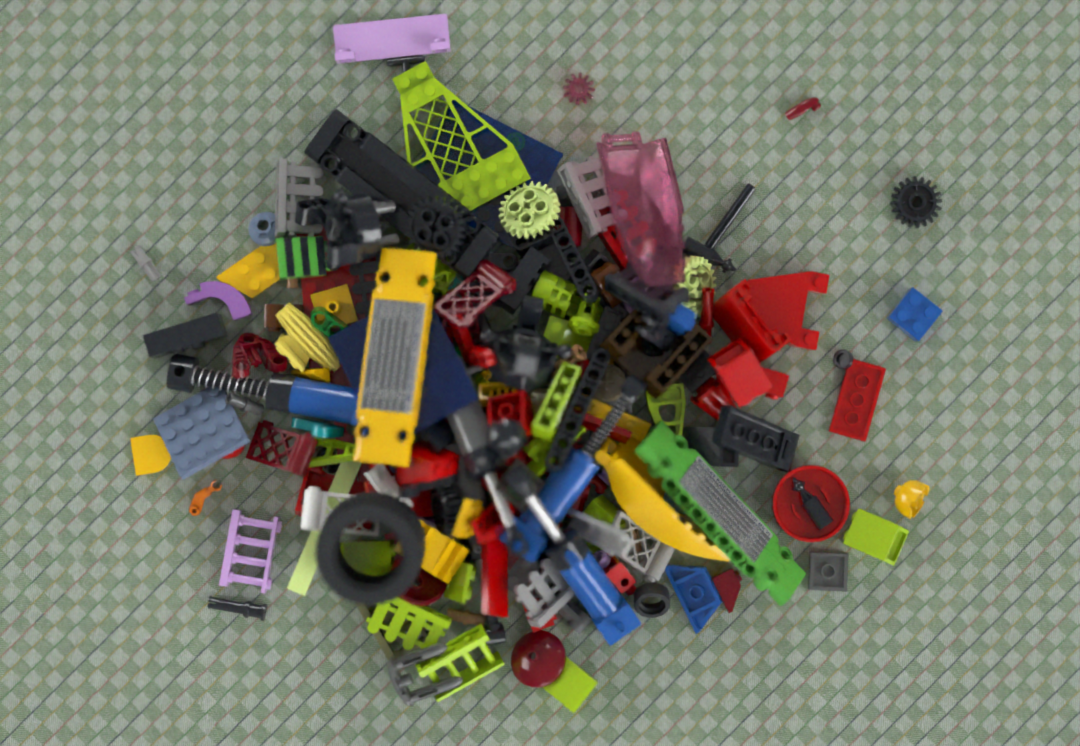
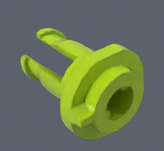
[569,293,600,337]

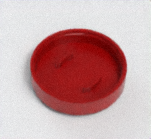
[772,465,850,542]

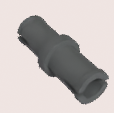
[225,393,264,416]

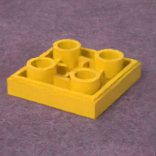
[452,498,484,538]

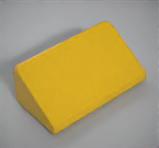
[291,368,330,383]

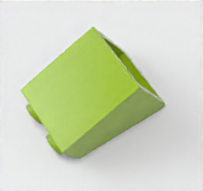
[843,508,909,566]

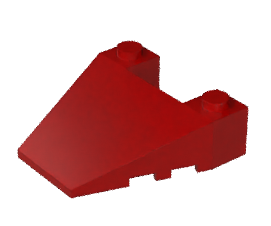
[747,271,830,350]

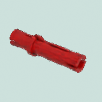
[699,287,715,344]

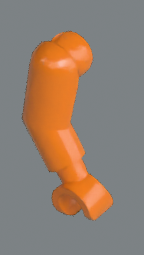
[189,479,223,516]

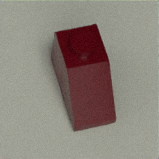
[711,568,742,613]

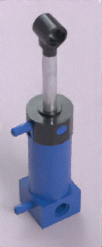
[504,466,642,646]

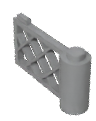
[603,511,675,583]

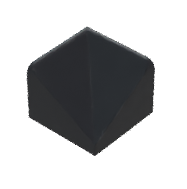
[556,186,573,207]

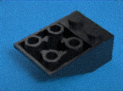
[682,426,739,467]

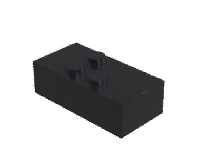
[143,313,228,359]

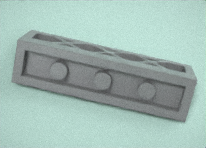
[567,508,634,558]

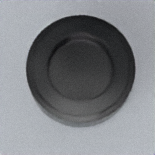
[833,349,853,369]

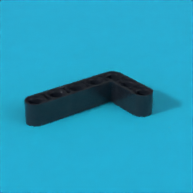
[512,217,599,304]

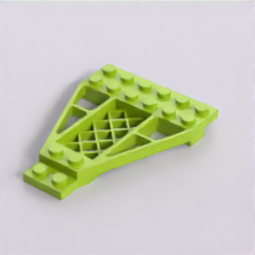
[392,61,531,211]

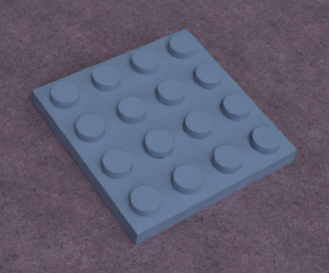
[153,386,250,480]

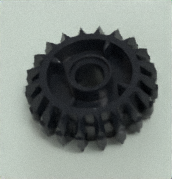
[890,176,942,228]
[430,484,463,536]

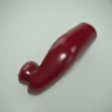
[785,97,821,120]

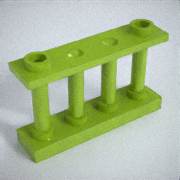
[415,624,505,702]

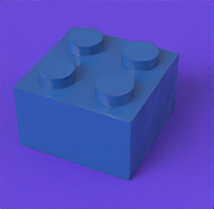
[886,287,943,342]

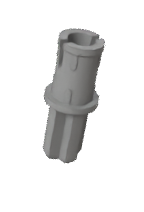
[130,245,161,282]

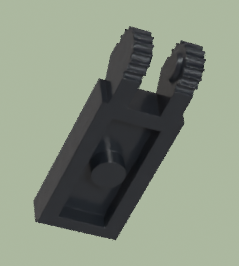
[636,315,676,353]

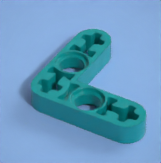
[291,417,345,438]

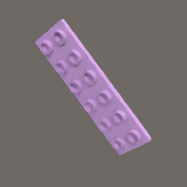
[333,14,451,64]

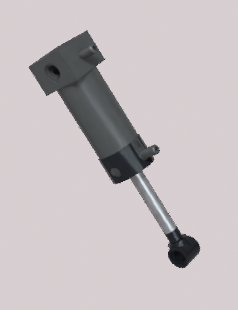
[424,356,530,557]
[444,444,506,646]

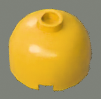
[893,480,930,519]

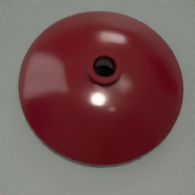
[391,556,447,606]
[511,630,566,688]

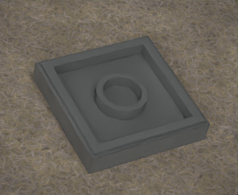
[808,551,849,592]

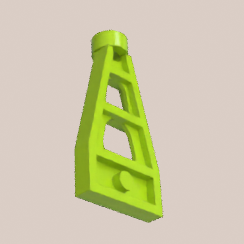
[645,383,686,436]
[309,436,355,467]

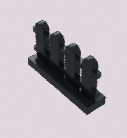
[349,246,393,317]
[605,259,689,327]

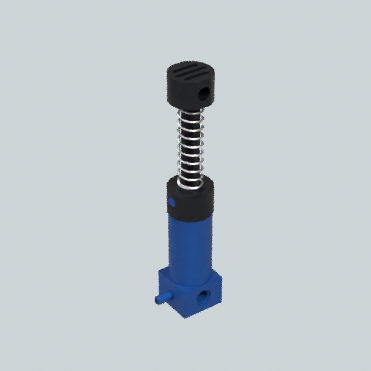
[166,354,370,437]

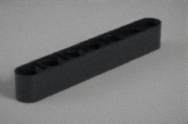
[544,348,610,473]

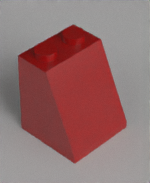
[395,440,459,484]

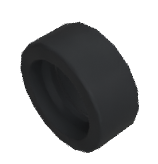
[633,582,670,618]

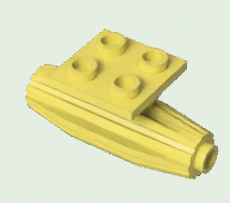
[275,303,342,372]

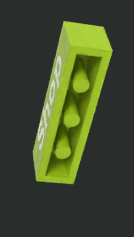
[532,361,581,443]

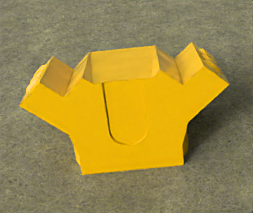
[393,519,469,584]

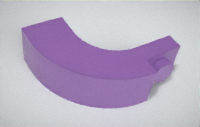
[184,281,253,321]

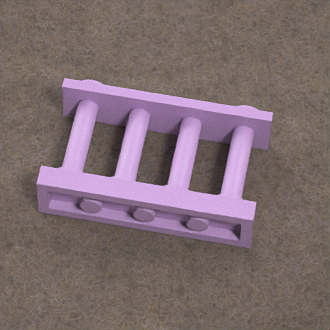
[219,509,282,593]

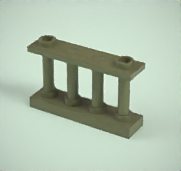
[356,604,430,661]

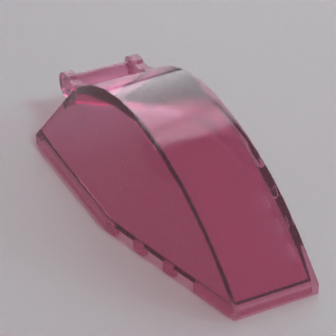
[596,131,685,287]

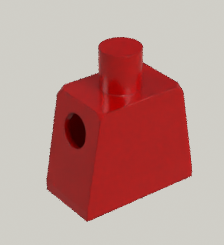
[603,553,636,596]

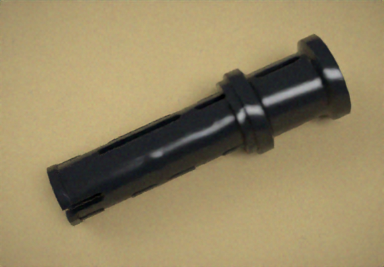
[207,596,267,621]

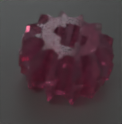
[563,72,595,106]

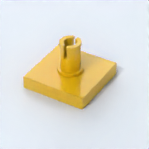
[310,284,358,329]

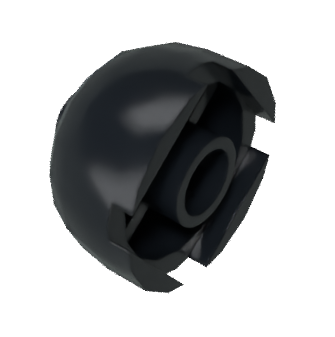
[486,420,525,457]

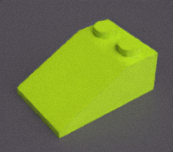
[544,314,593,359]

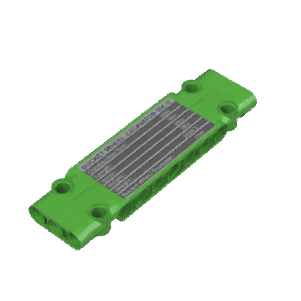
[634,420,806,606]

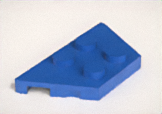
[665,565,723,633]

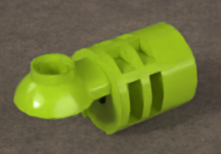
[531,270,603,323]

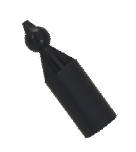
[681,236,736,273]
[792,477,834,530]

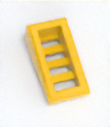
[479,382,518,407]

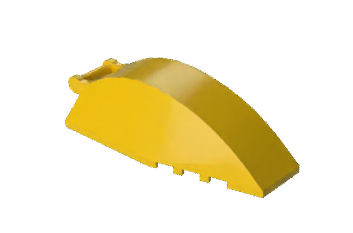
[595,437,730,561]

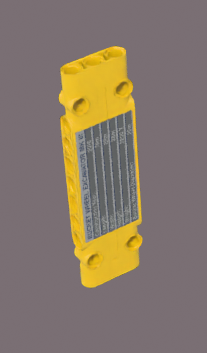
[353,248,436,467]

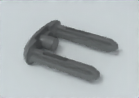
[388,643,463,706]

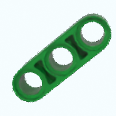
[311,306,359,351]

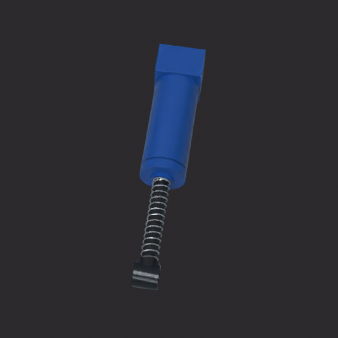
[499,374,648,562]

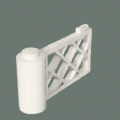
[300,486,379,537]

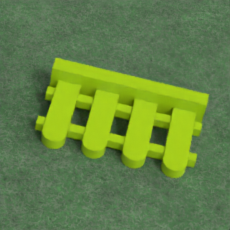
[366,596,453,650]

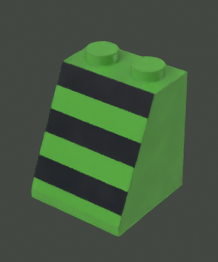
[276,236,330,280]

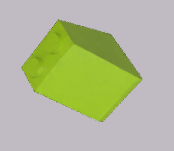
[340,539,397,575]
[542,656,598,713]

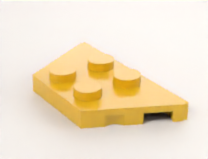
[216,243,280,298]

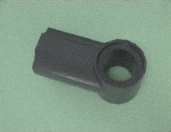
[558,600,592,634]

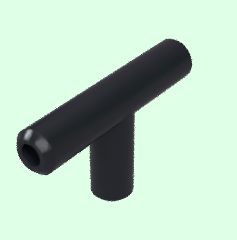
[386,55,425,73]

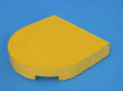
[130,435,171,476]

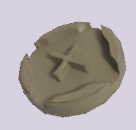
[589,364,626,402]

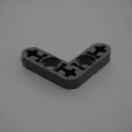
[399,474,458,499]

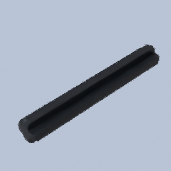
[705,183,756,249]

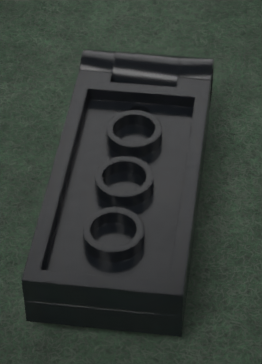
[711,406,800,472]

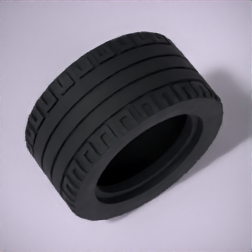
[315,491,426,606]

